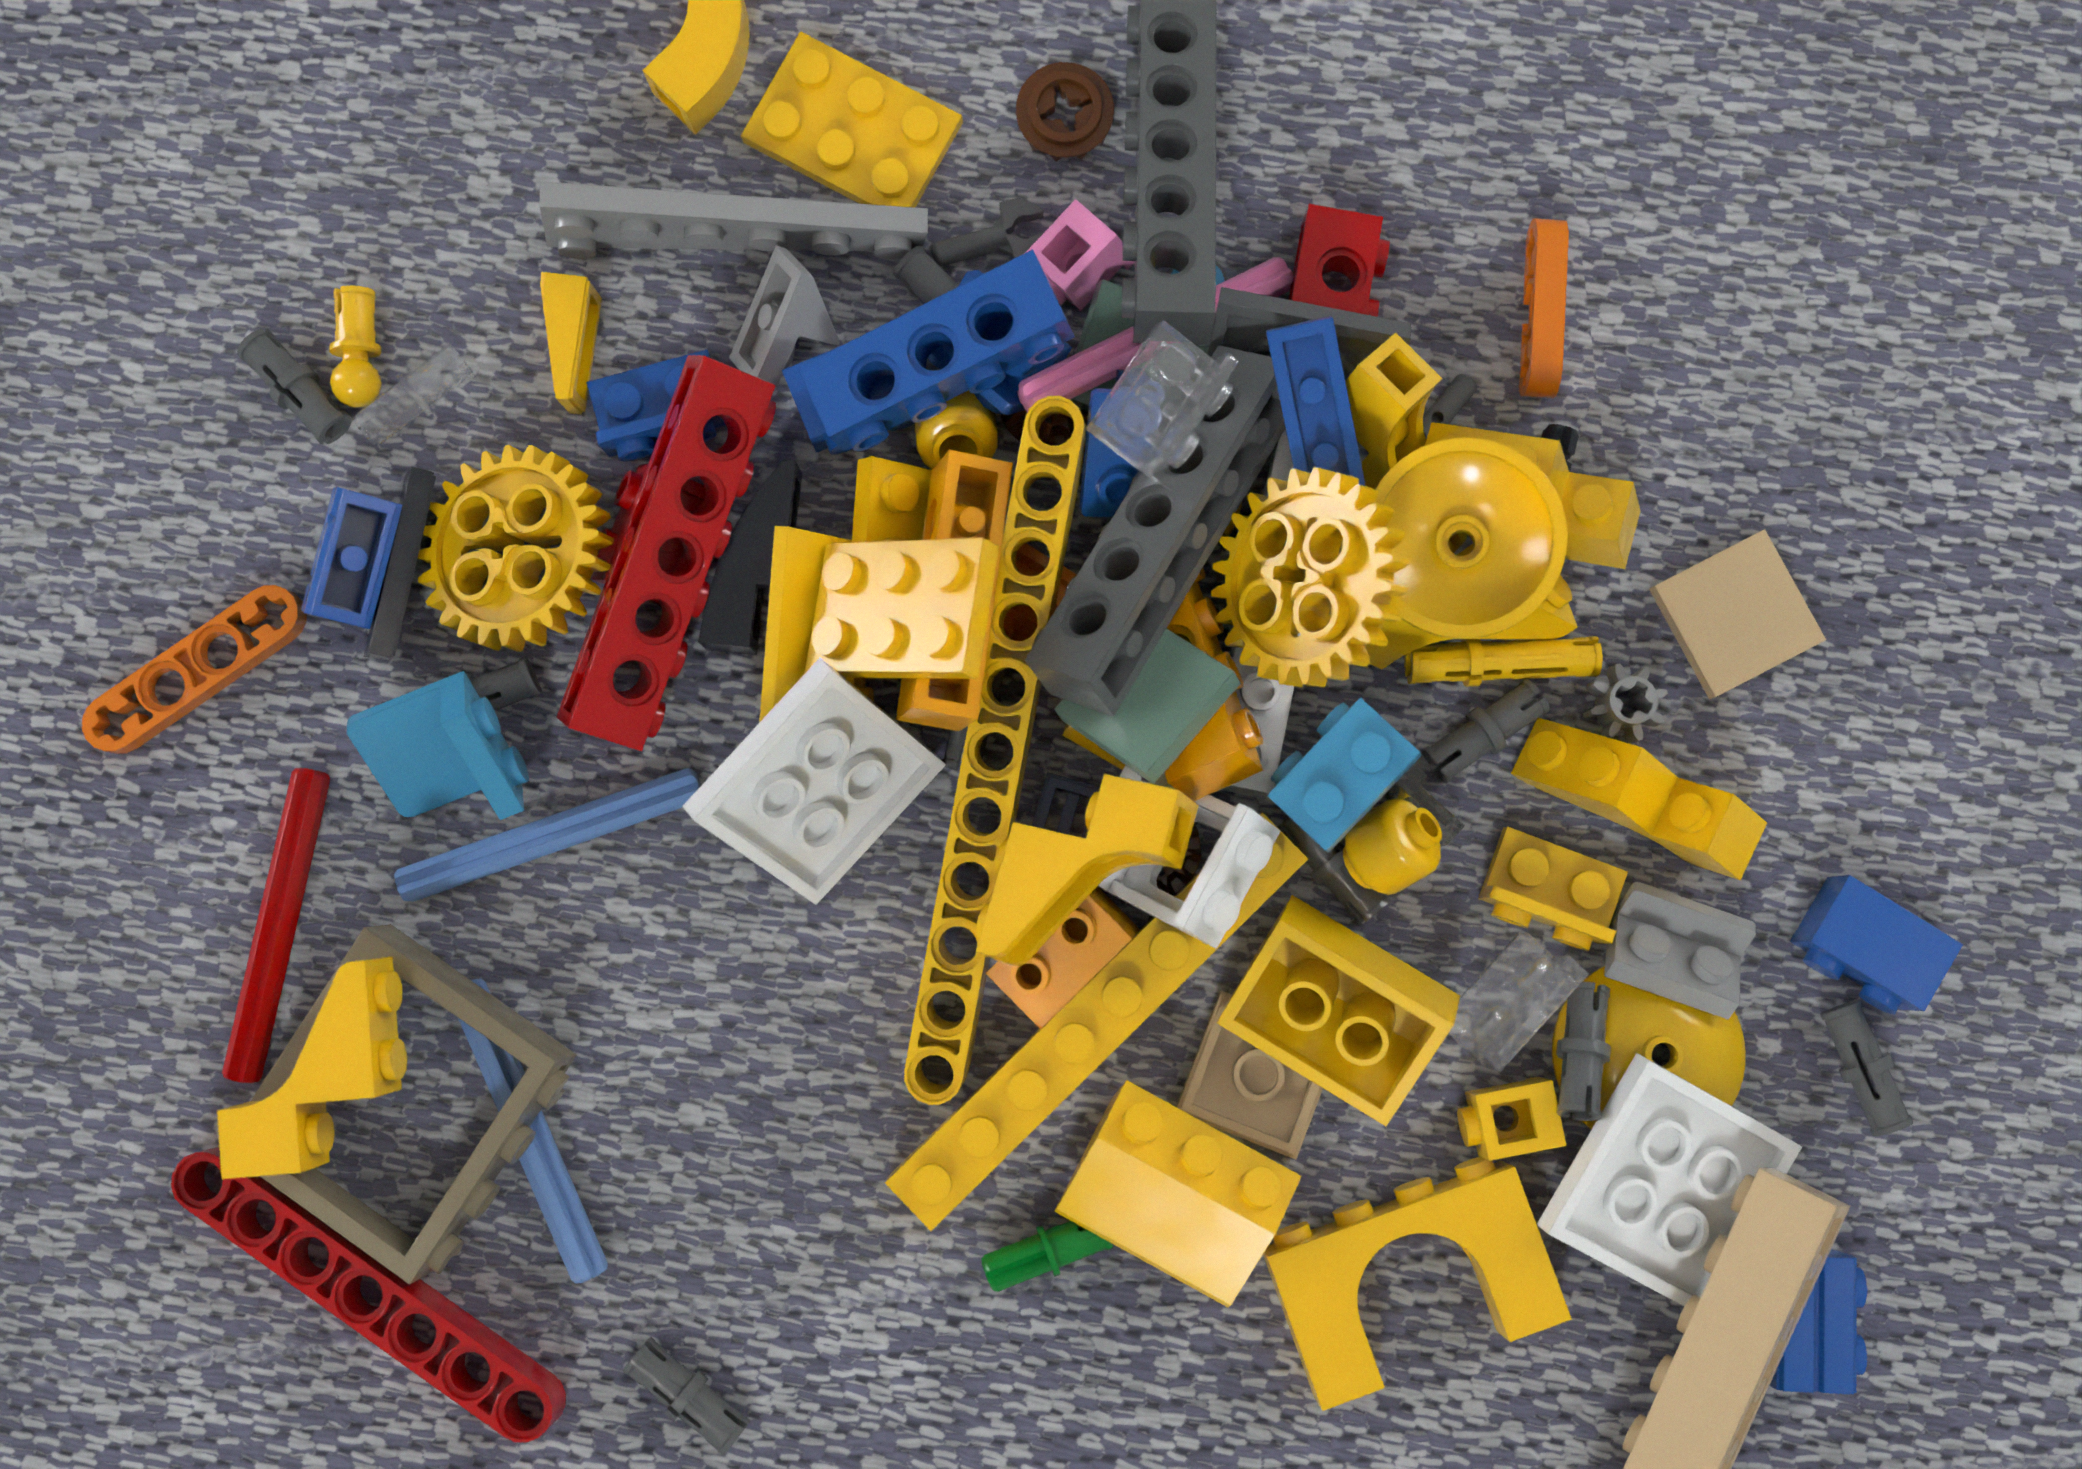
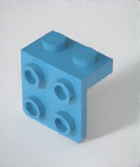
[347,671,529,820]
[1267,697,1422,853]

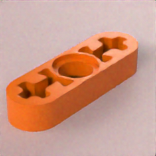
[1519,218,1569,398]

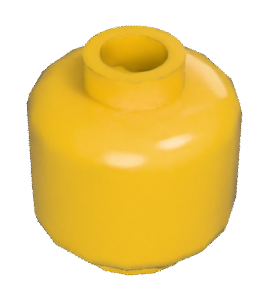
[915,390,998,470]
[1343,798,1442,895]

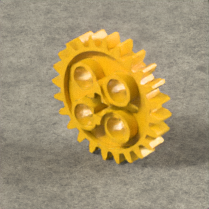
[417,445,614,652]
[1211,467,1410,687]

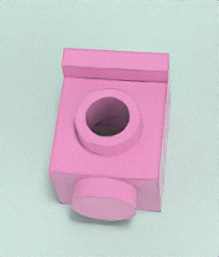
[1027,199,1134,311]

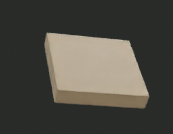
[1649,529,1826,700]
[1176,990,1323,1160]

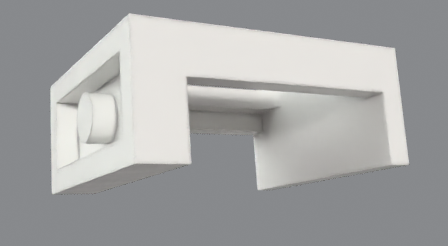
[1085,765,1280,949]

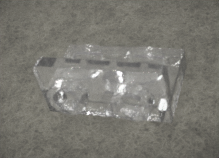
[1086,320,1239,477]
[1448,932,1589,1072]

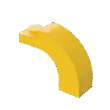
[642,0,749,135]

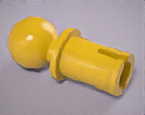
[329,285,382,407]

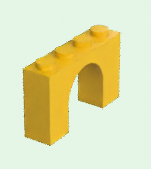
[1263,1157,1572,1411]

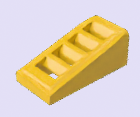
[540,272,602,415]

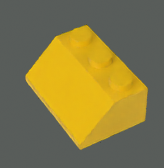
[759,526,874,723]
[1216,895,1460,1126]
[1054,1080,1302,1307]

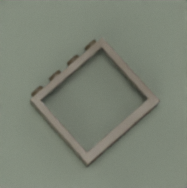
[251,924,577,1284]

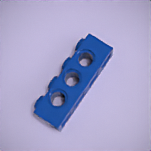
[798,249,1075,451]

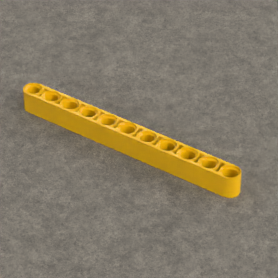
[904,396,1087,1105]

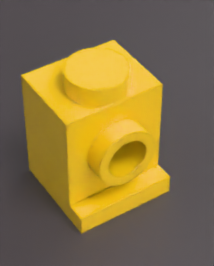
[1457,1077,1567,1161]

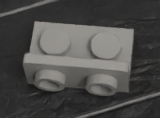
[1604,882,1756,1019]

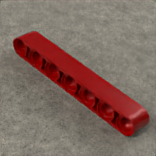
[171,1147,566,1443]

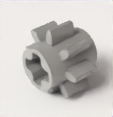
[1583,663,1668,744]

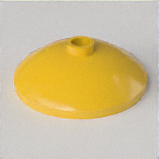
[1376,437,1568,639]
[1552,966,1746,1130]

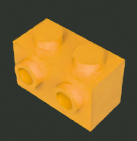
[985,887,1140,1029]

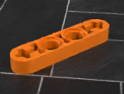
[82,585,307,754]

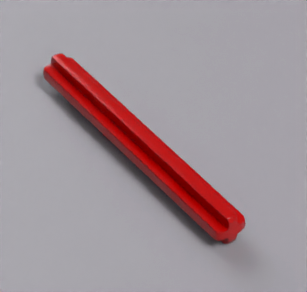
[222,767,330,1083]

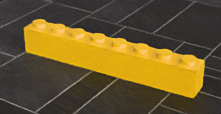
[885,812,1308,1231]

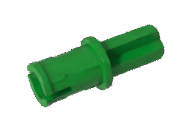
[981,1221,1113,1292]

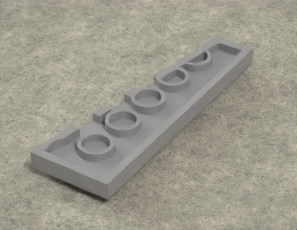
[539,181,928,260]

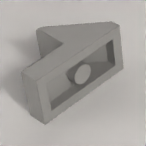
[729,246,840,392]

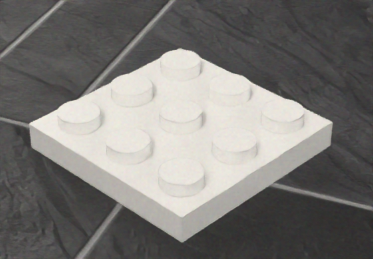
[683,658,946,905]
[1537,1053,1802,1306]

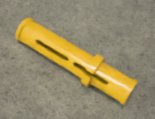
[1404,636,1603,687]

